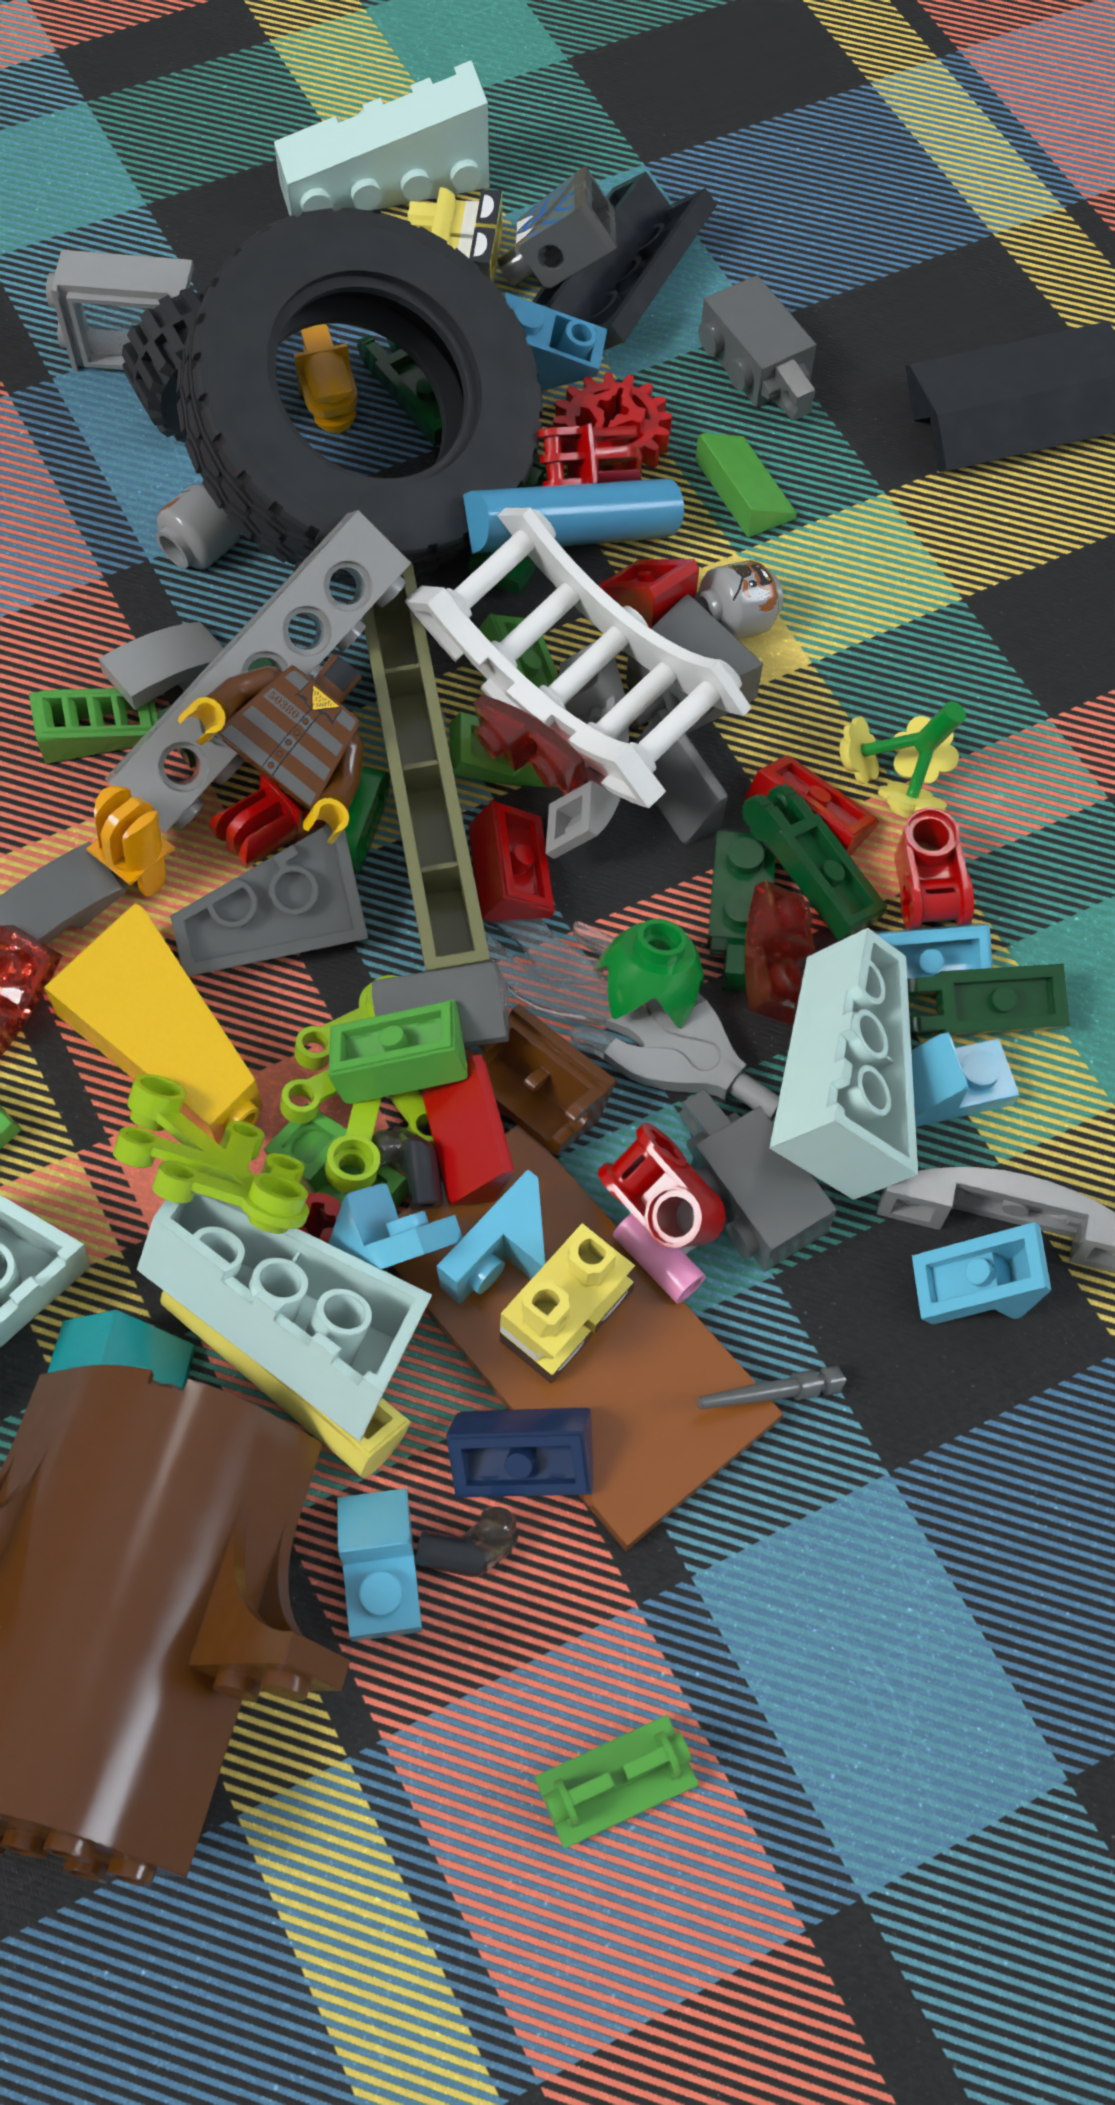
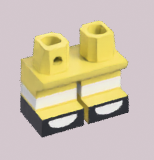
[408,187,503,283]
[499,1223,635,1383]

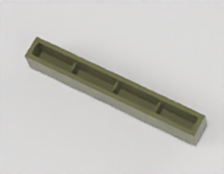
[362,561,490,972]

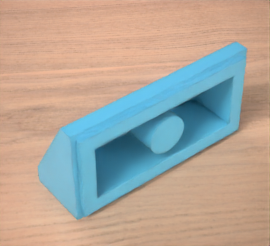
[874,923,992,978]

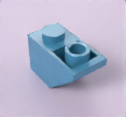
[504,292,607,391]

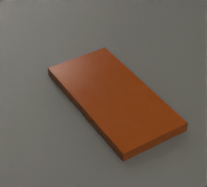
[388,1125,783,1551]

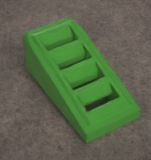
[29,688,158,764]

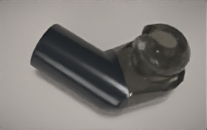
[372,1126,443,1210]
[415,1506,518,1577]

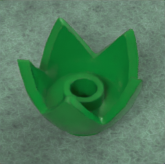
[593,919,704,1029]

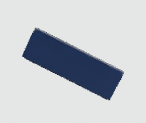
[446,1407,593,1498]

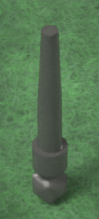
[697,1366,847,1410]

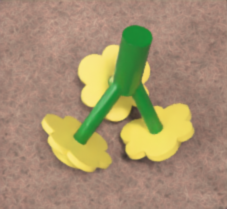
[840,701,966,818]

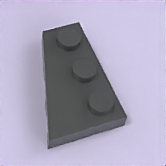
[170,824,368,976]

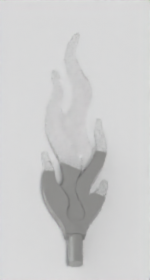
[482,918,779,1121]

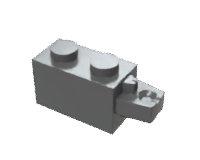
[698,275,817,421]
[680,1089,837,1272]

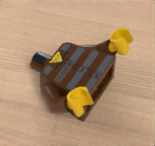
[178,654,364,844]

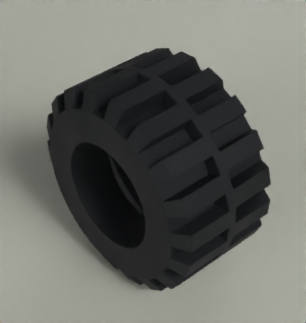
[122,287,277,443]

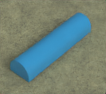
[463,479,684,554]

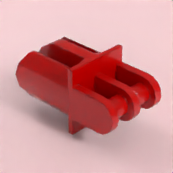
[537,424,642,486]
[208,774,326,868]

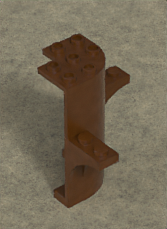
[0,1365,350,1887]

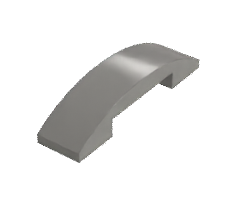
[545,640,629,859]
[876,1167,1115,1273]

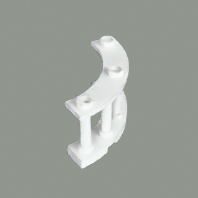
[404,508,752,808]

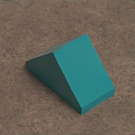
[47,1310,196,1389]

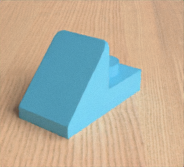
[911,1032,1020,1127]
[437,1170,545,1305]
[329,1183,463,1269]
[912,1222,1051,1325]
[337,1488,423,1642]

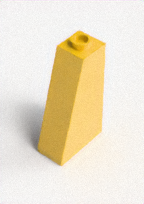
[44,902,263,1145]

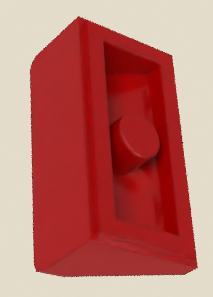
[743,755,880,855]
[469,800,555,921]
[422,1055,515,1205]

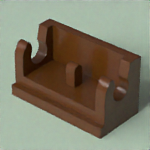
[478,1004,617,1156]

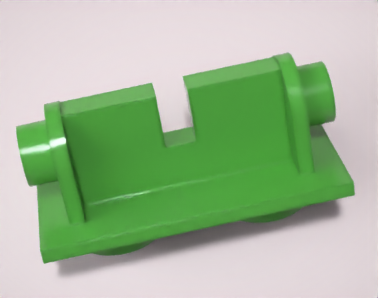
[534,1714,699,1849]

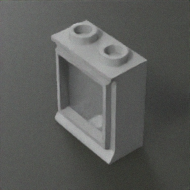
[46,250,194,372]

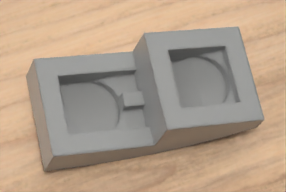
[98,622,224,710]

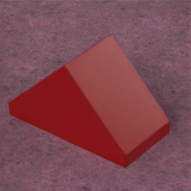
[598,559,699,629]

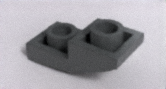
[0,842,128,963]

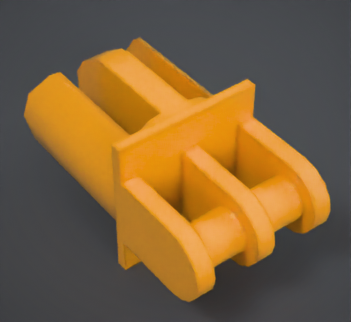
[294,324,358,434]
[86,785,175,897]

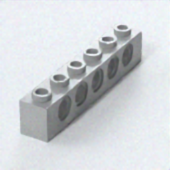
[105,510,411,833]

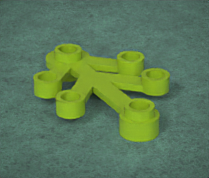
[280,975,436,1194]
[113,1074,309,1234]

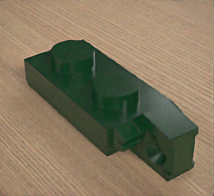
[707,830,776,992]

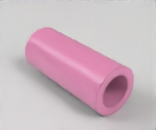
[613,1213,706,1304]

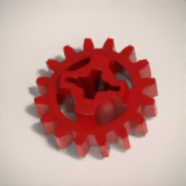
[553,372,672,471]

